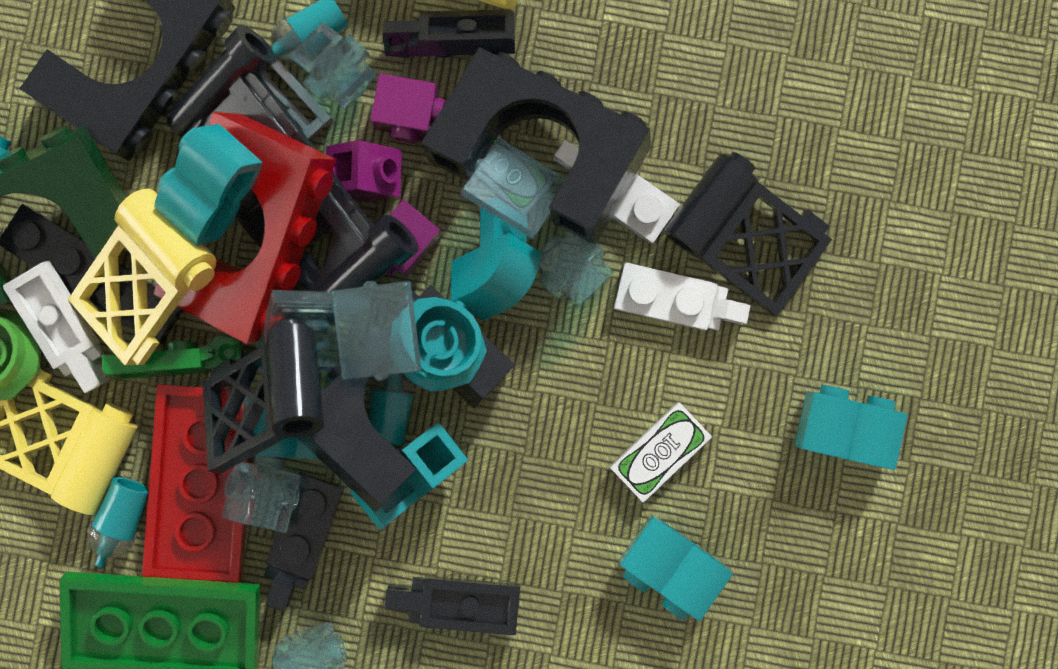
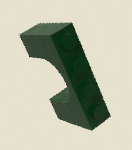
[0,125,127,305]

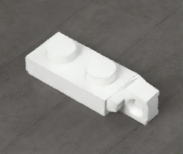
[553,140,680,244]
[3,260,111,393]
[613,262,751,331]

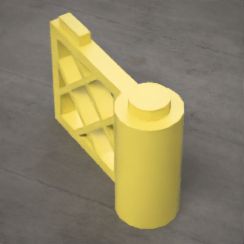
[68,189,217,366]
[0,368,138,515]

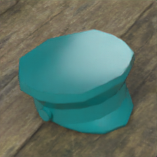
[391,297,487,392]

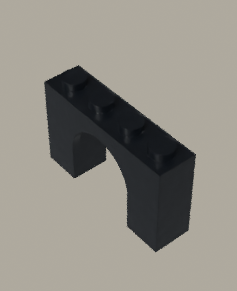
[19,0,235,161]
[421,47,651,245]
[298,285,515,512]

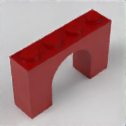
[154,112,337,344]

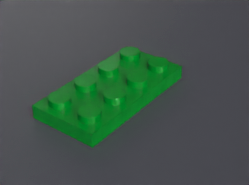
[59,571,260,669]

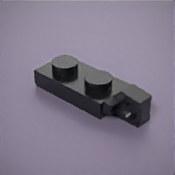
[383,9,515,58]
[264,472,345,611]
[384,576,520,635]

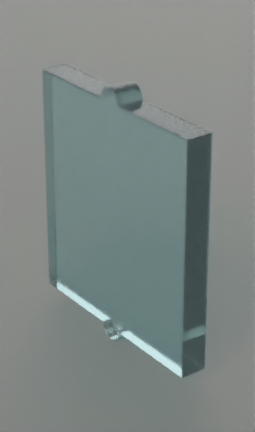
[460,138,565,239]
[331,281,421,380]

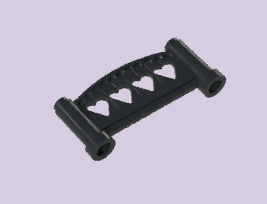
[167,25,419,325]

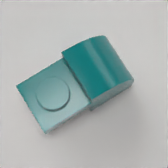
[450,199,541,321]
[350,422,468,530]

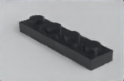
[0,204,184,345]

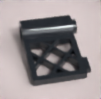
[663,152,832,316]
[203,319,325,474]

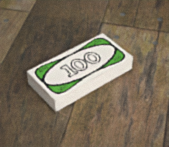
[609,402,712,502]

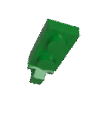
[102,336,244,380]

